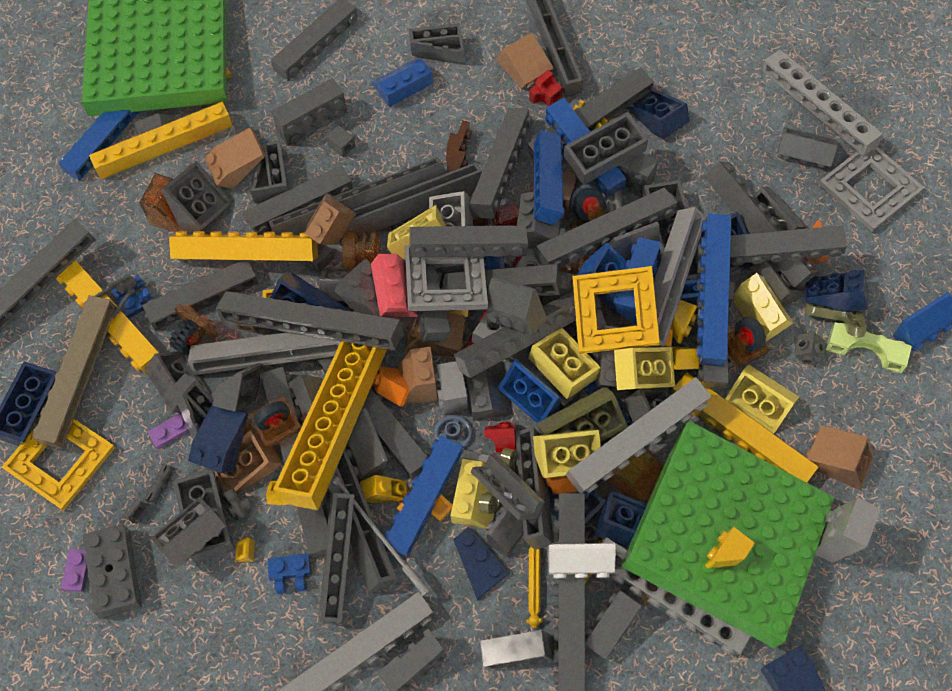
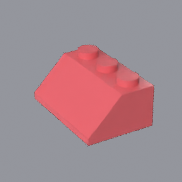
[371,254,418,317]

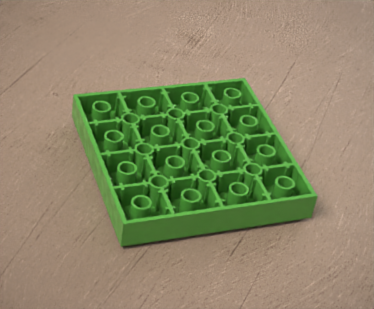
[82,0,228,116]
[621,420,834,648]

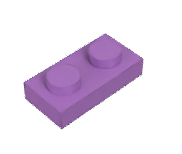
[147,413,189,449]
[61,549,88,592]

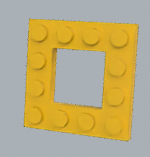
[573,266,660,354]
[2,419,115,511]

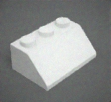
[548,544,615,579]

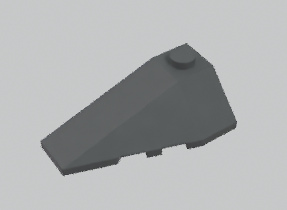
[753,260,805,307]

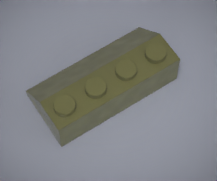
[536,387,628,442]

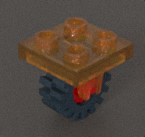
[169,303,219,355]

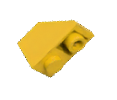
[670,300,697,344]
[360,475,407,504]
[705,527,755,568]

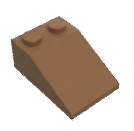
[205,127,265,189]
[213,430,283,494]

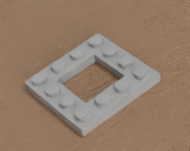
[819,147,924,232]
[405,245,488,311]

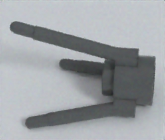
[94,274,136,318]

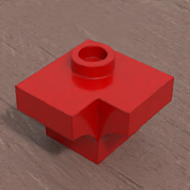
[529,70,563,106]
[484,422,517,453]

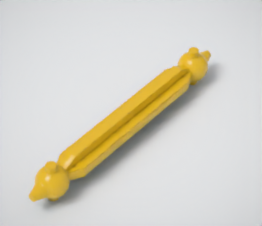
[526,546,543,628]

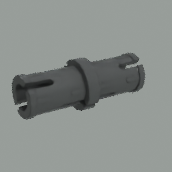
[143,463,174,505]

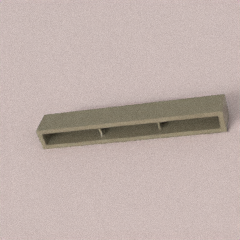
[33,295,117,449]

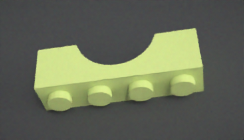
[825,322,912,373]

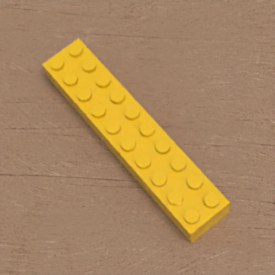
[273,341,387,510]

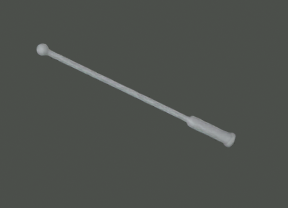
[332,476,431,597]

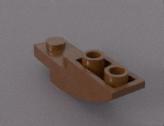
[446,120,472,173]

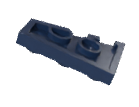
[453,527,509,600]

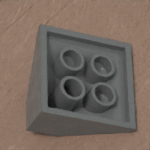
[161,161,233,234]

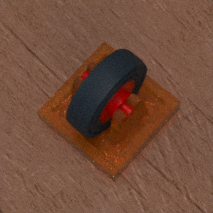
[570,189,611,229]
[728,317,770,368]
[248,396,301,449]

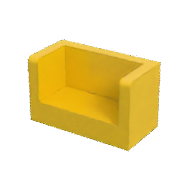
[671,346,699,370]

